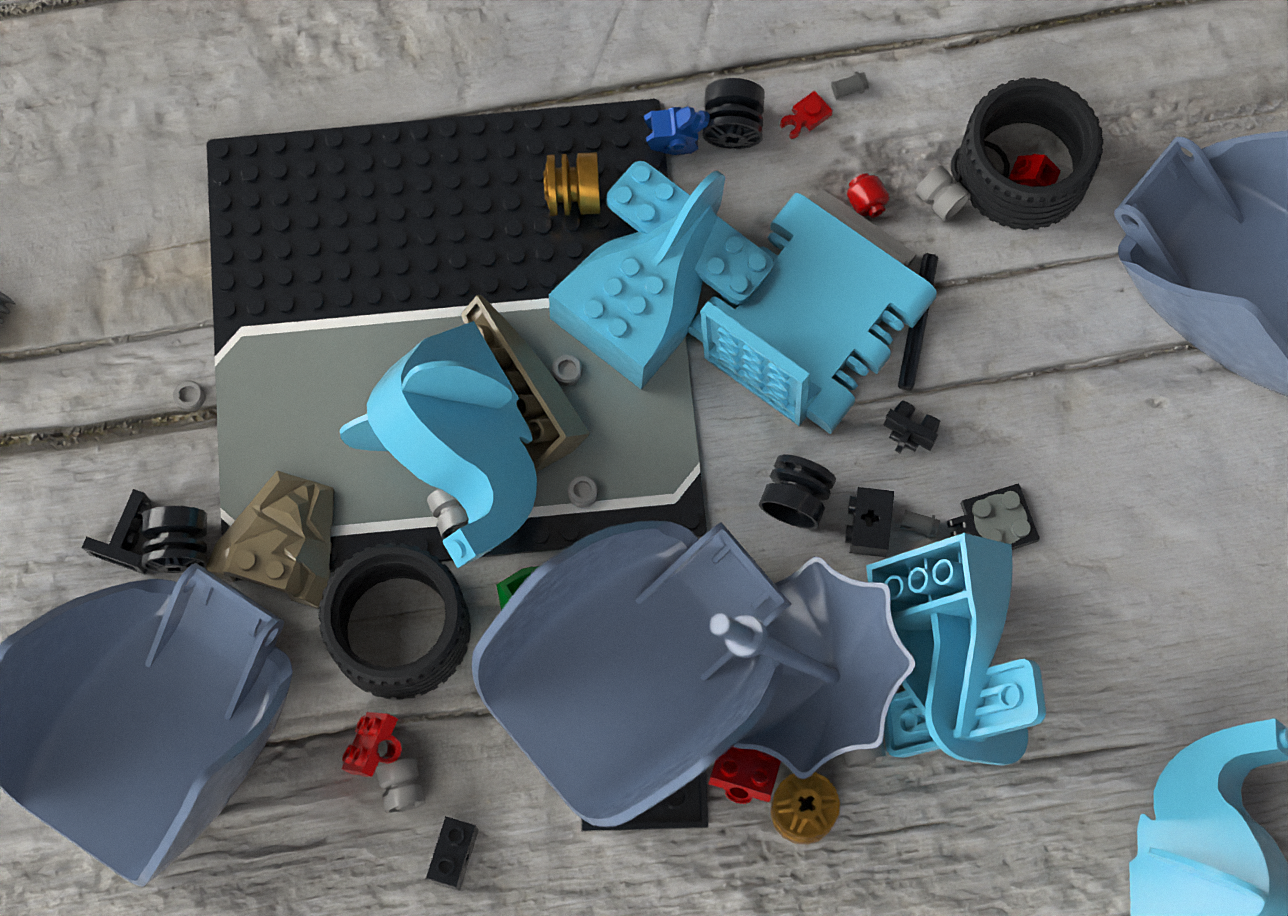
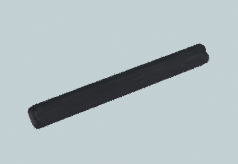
[898,253,938,391]

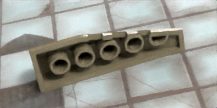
[461,295,590,472]

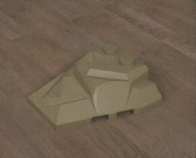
[205,471,334,609]

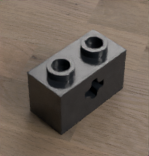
[845,487,894,557]
[426,816,479,891]

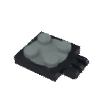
[946,483,1040,550]

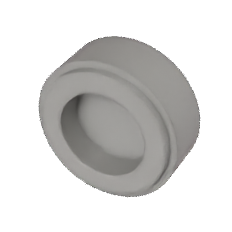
[552,355,582,386]
[173,381,205,412]
[568,476,598,508]

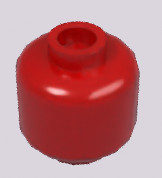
[847,173,890,218]

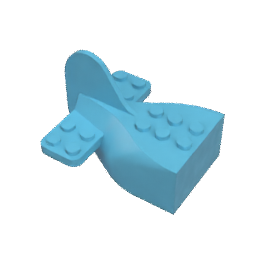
[549,161,773,389]
[866,533,1046,766]

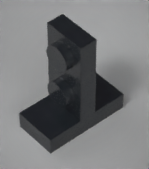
[81,489,152,575]

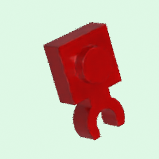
[780,90,833,139]

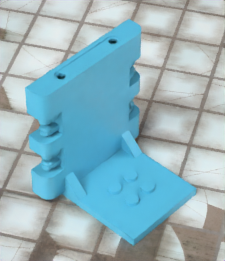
[688,193,937,434]

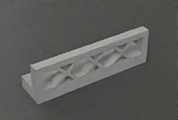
[808,189,916,267]

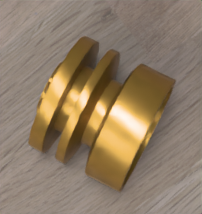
[544,152,600,216]
[770,772,840,845]

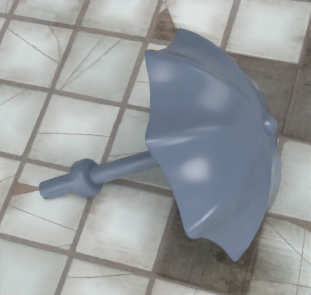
[710,556,915,779]

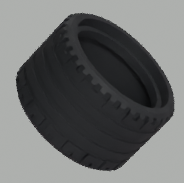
[957,77,1103,230]
[318,543,471,700]

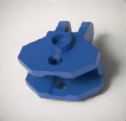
[644,106,710,155]

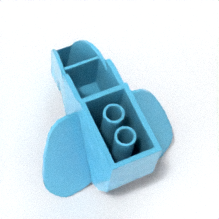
[340,321,537,568]
[1129,718,1288,916]

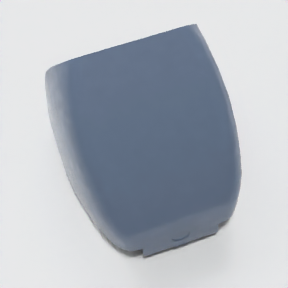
[1114,130,1288,397]
[472,521,792,827]
[0,563,293,887]

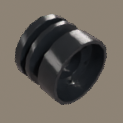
[703,78,765,149]
[759,454,836,529]
[142,506,207,573]

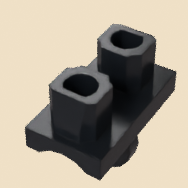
[883,400,940,454]

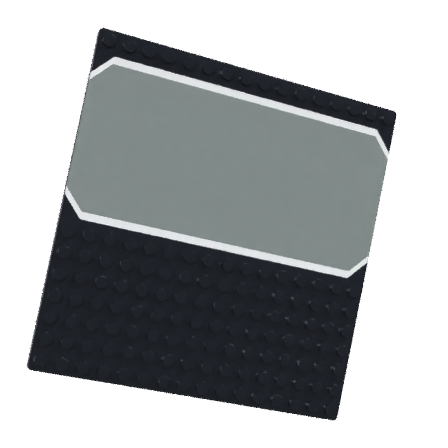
[206,99,707,581]

